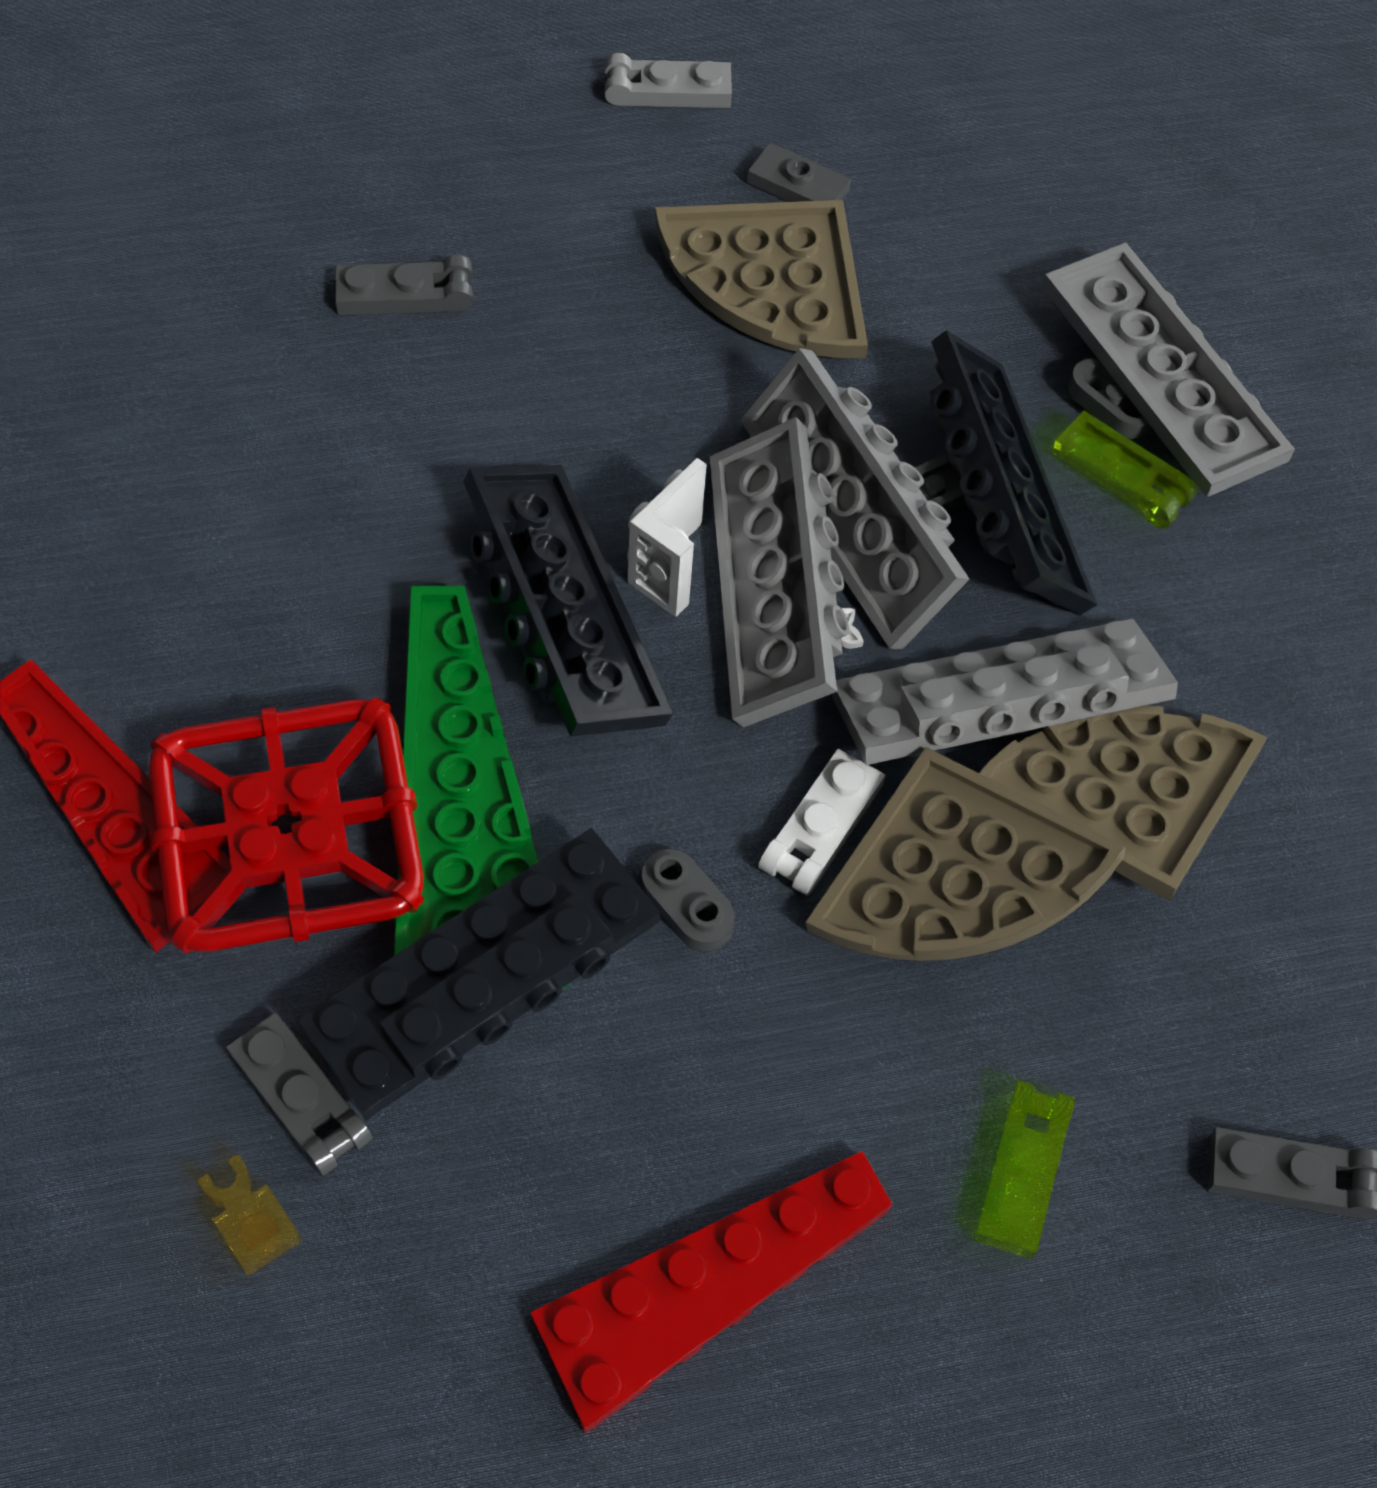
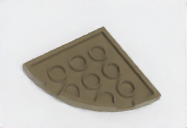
[655,200,868,359]
[979,705,1267,901]
[806,747,1125,961]

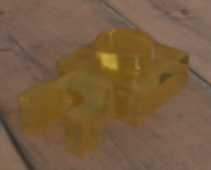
[197,1154,302,1277]

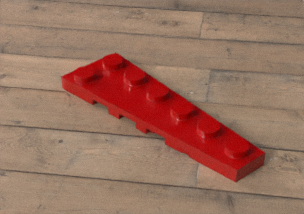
[0,659,231,953]
[530,1151,892,1434]

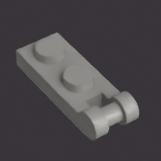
[605,53,732,108]

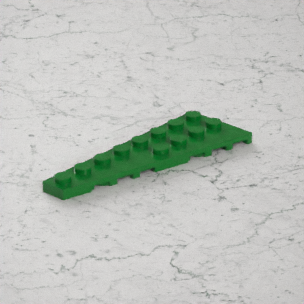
[394,586,569,988]

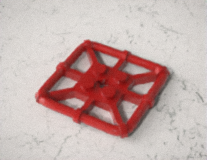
[149,697,424,954]

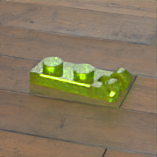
[1052,411,1198,529]
[973,1079,1076,1260]

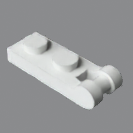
[758,749,885,896]

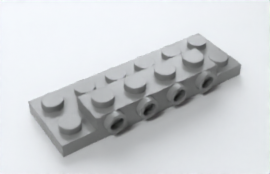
[1042,242,1295,498]
[740,348,969,649]
[710,417,850,727]
[832,619,1178,765]

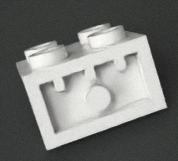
[627,458,706,617]

